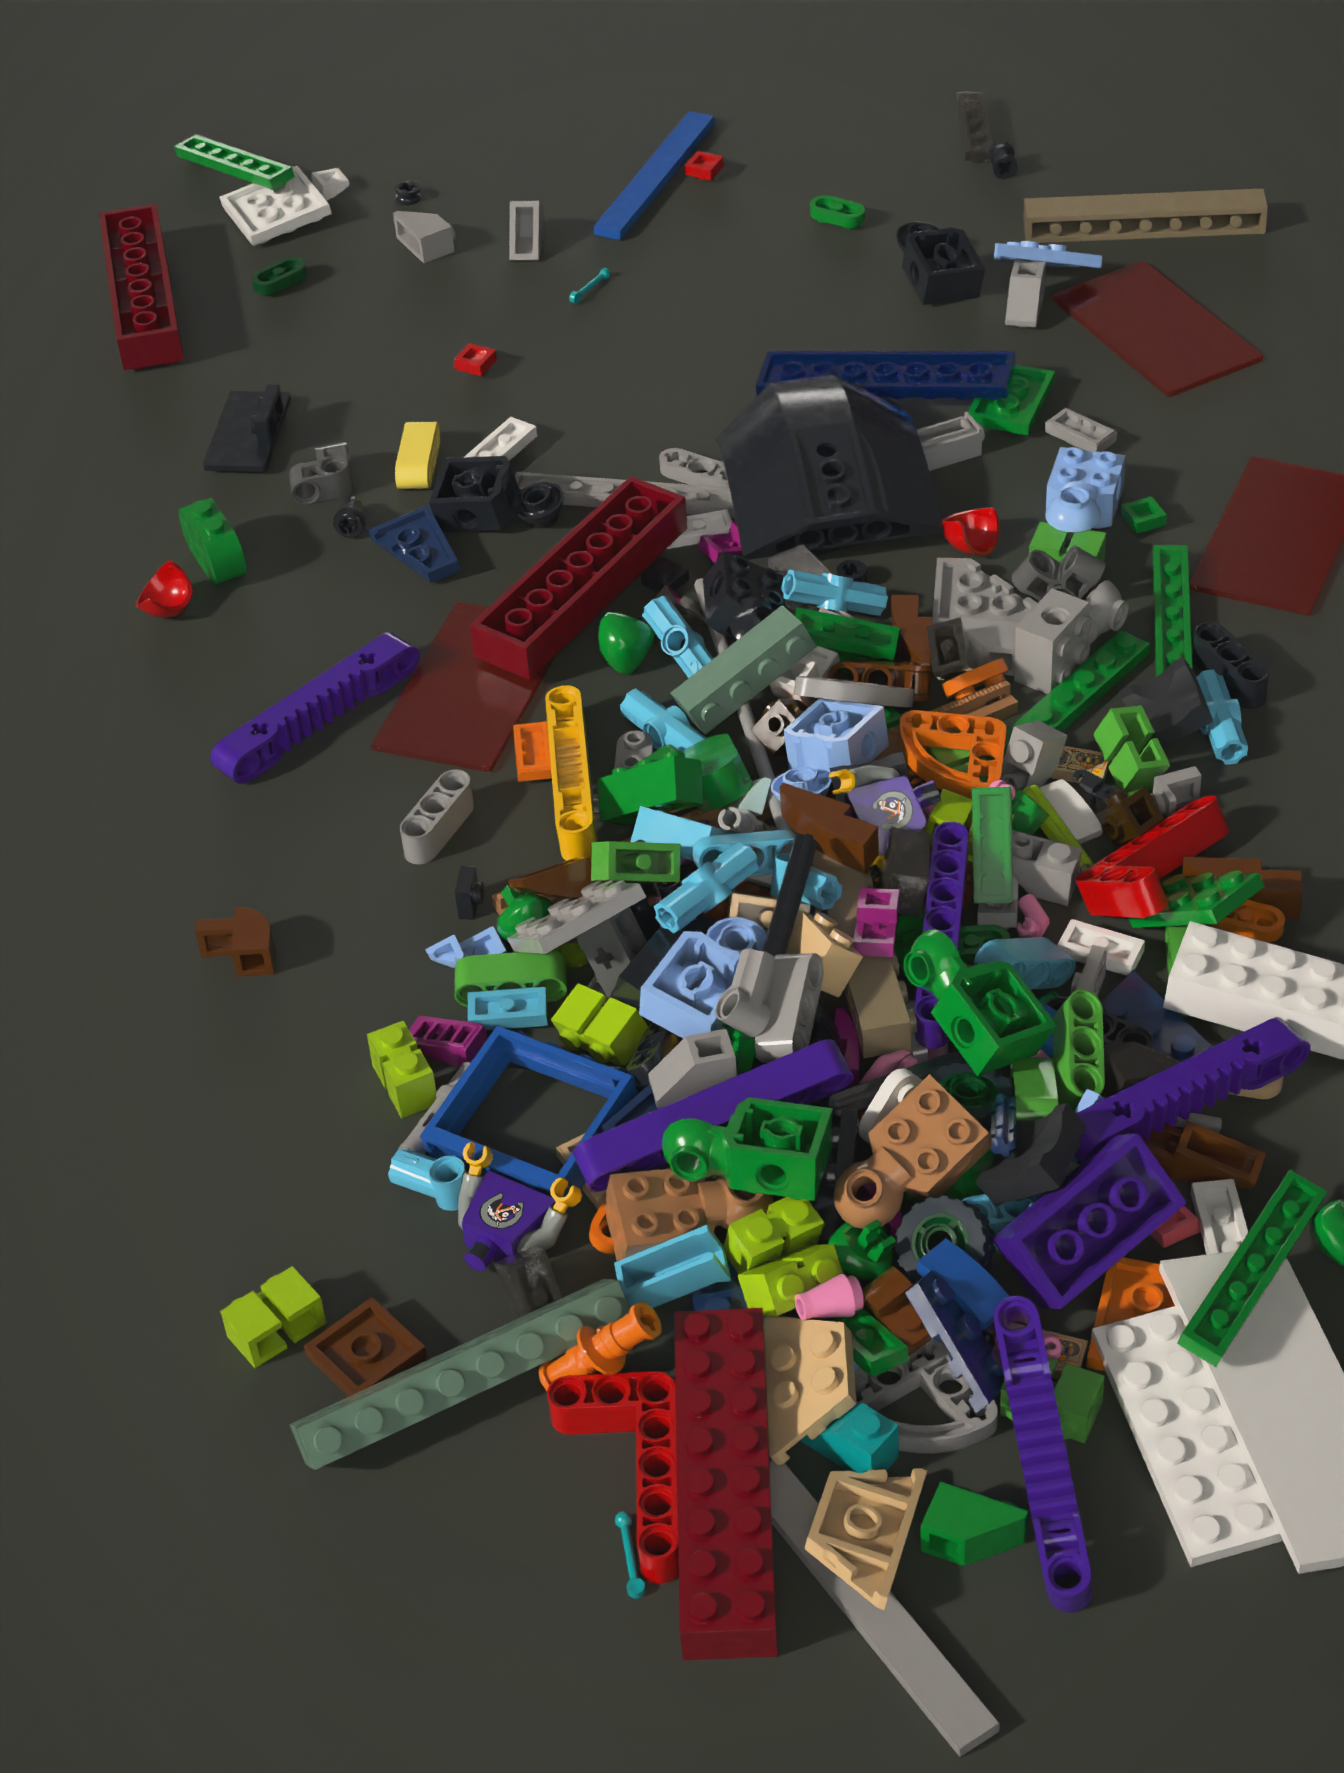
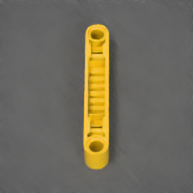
[545,685,597,860]

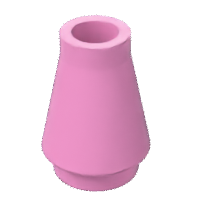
[795,1274,864,1320]

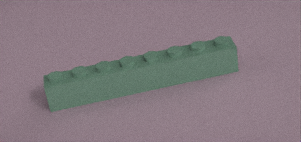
[289,1279,630,1470]

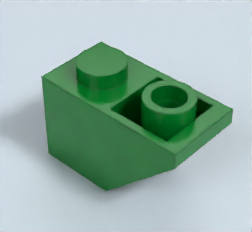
[921,1482,1028,1566]

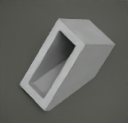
[509,201,544,261]
[393,211,455,263]

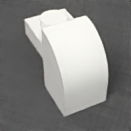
[770,646,840,706]

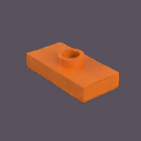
[513,721,552,782]

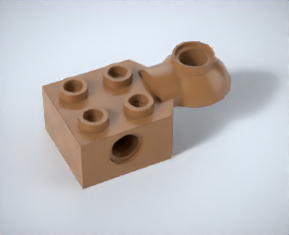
[833,1074,991,1229]
[603,1169,774,1261]

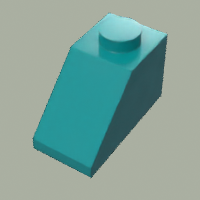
[800,1403,899,1473]

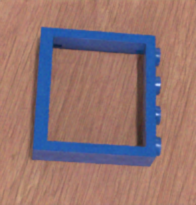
[420,1026,638,1212]

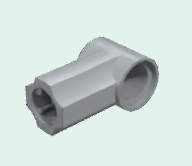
[715,948,776,1037]

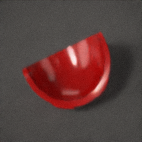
[942,507,999,556]
[135,560,193,618]

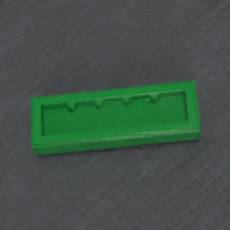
[972,787,1014,903]

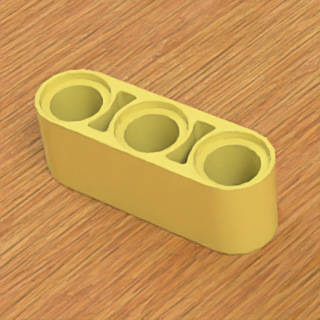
[395,422,440,489]

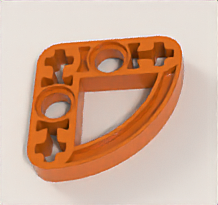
[899,710,1006,799]

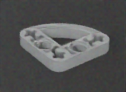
[794,676,915,707]
[854,1339,998,1454]

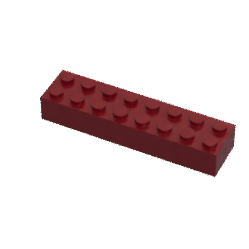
[99,203,184,370]
[470,476,687,680]
[674,1308,778,1661]

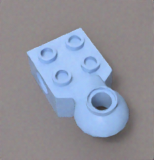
[1045,447,1126,532]
[771,698,889,801]
[639,917,767,1039]

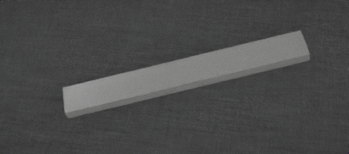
[515,472,735,518]
[770,1460,999,1757]

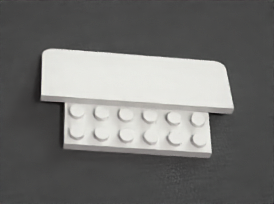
[1091,1251,1344,1574]

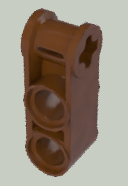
[827,659,933,701]

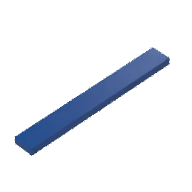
[594,111,715,240]

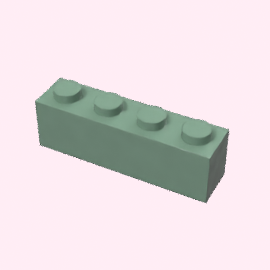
[671,605,817,735]

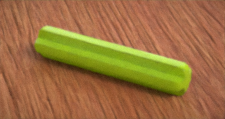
[1023,785,1093,874]

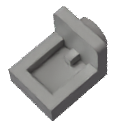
[1150,766,1202,820]
[978,875,1018,930]

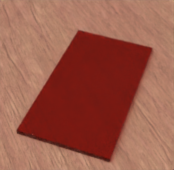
[1052,261,1263,398]
[1189,456,1344,616]
[371,602,555,773]

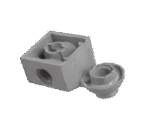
[1014,580,1129,694]

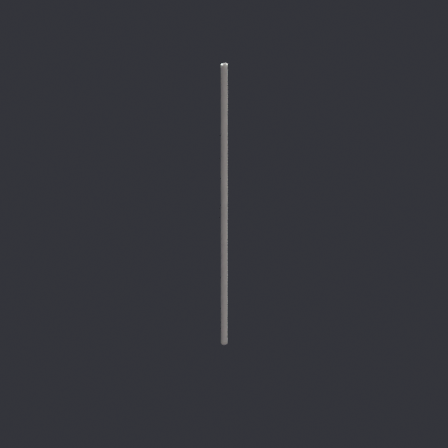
[694,578,822,916]

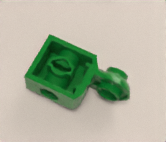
[904,929,1057,1076]
[661,1097,832,1201]

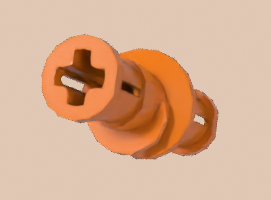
[538,1301,662,1391]

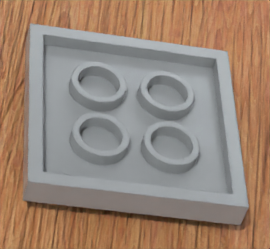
[507,880,646,954]

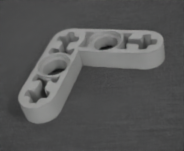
[659,448,729,488]

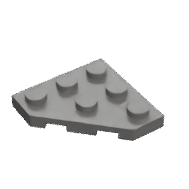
[932,558,1038,635]

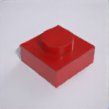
[685,151,724,181]
[454,343,497,376]

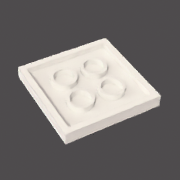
[220,166,332,246]

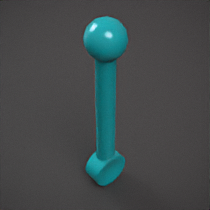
[569,268,611,304]
[615,1511,645,1599]

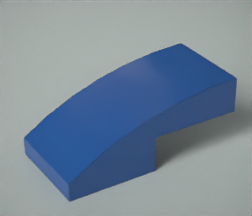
[917,1238,1009,1330]

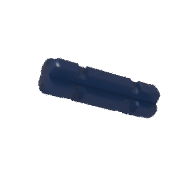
[991,1093,1016,1157]

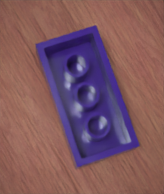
[991,1133,1187,1309]

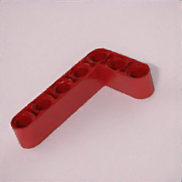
[1075,795,1230,918]
[547,1371,679,1584]

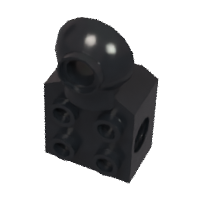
[896,221,985,305]
[429,456,564,532]
[703,551,786,640]

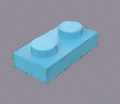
[468,987,548,1030]

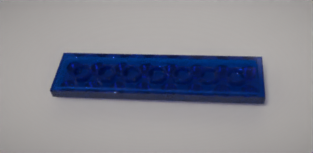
[755,351,1016,400]

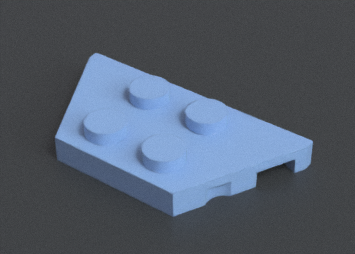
[994,241,1102,268]

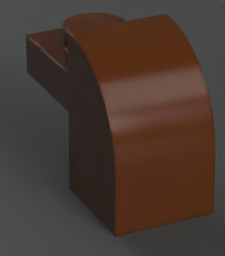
[195,907,276,977]
[862,1266,932,1356]

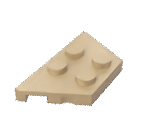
[764,1316,857,1465]
[805,1468,927,1610]

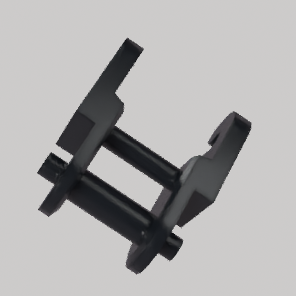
[1073,770,1115,814]

